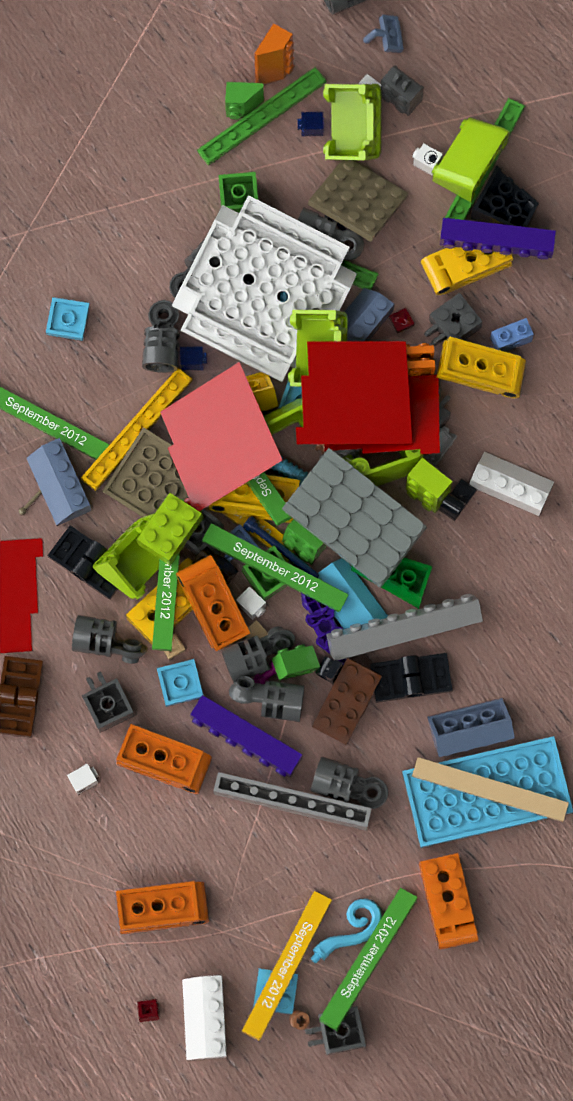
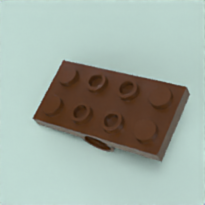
[0,656,44,738]
[312,658,382,745]

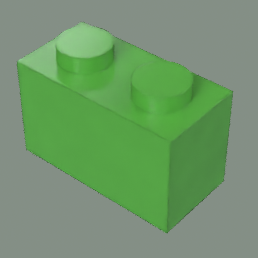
[272,644,320,681]

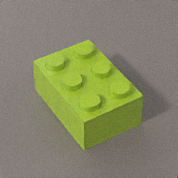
[406,458,452,513]
[137,493,203,566]

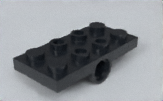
[47,525,118,600]
[370,653,453,703]

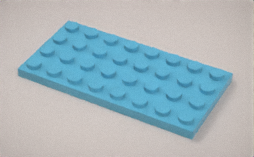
[402,736,573,848]

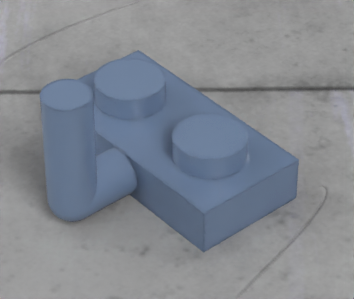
[363,15,404,53]

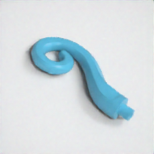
[310,898,382,964]

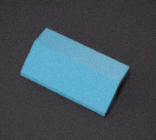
[318,558,388,629]

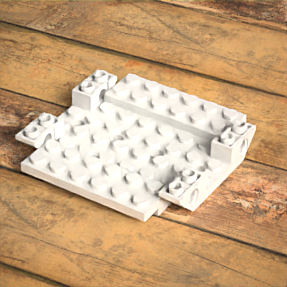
[172,195,357,382]

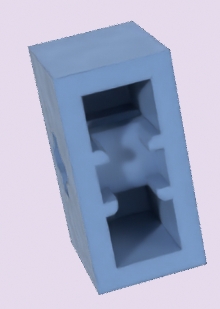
[490,318,534,352]

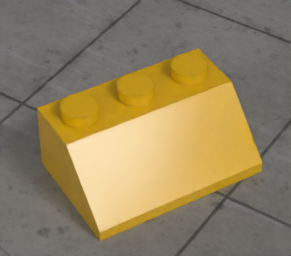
[246,372,279,411]

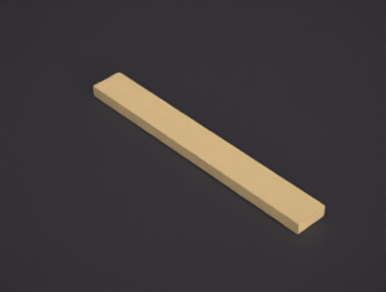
[412,757,569,822]

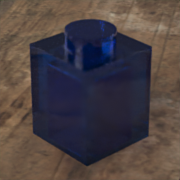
[297,112,324,137]
[180,346,207,371]

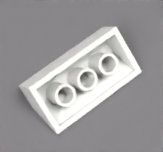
[470,452,554,516]
[183,975,227,1060]

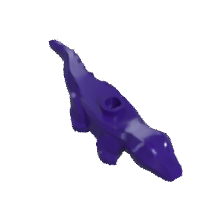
[301,593,349,665]

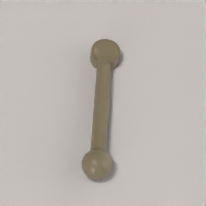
[19,490,42,515]

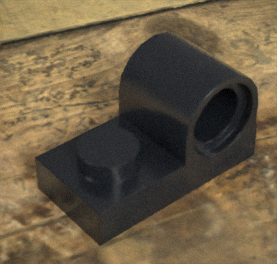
[439,479,477,521]
[315,656,343,685]

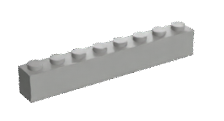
[326,594,483,660]
[214,772,372,831]

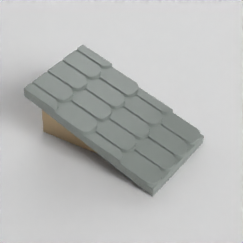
[282,448,427,588]

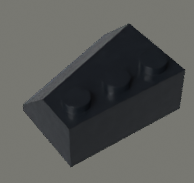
[471,165,539,227]

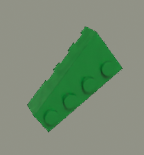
[351,557,432,609]

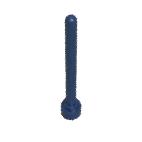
[243,516,319,578]

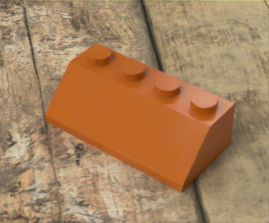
[254,23,294,84]

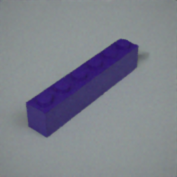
[440,218,556,260]
[190,695,302,777]

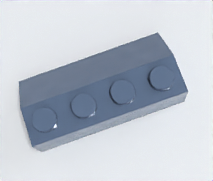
[345,288,394,341]
[26,438,92,526]
[427,698,514,757]

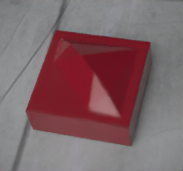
[389,308,415,333]
[137,999,159,1023]

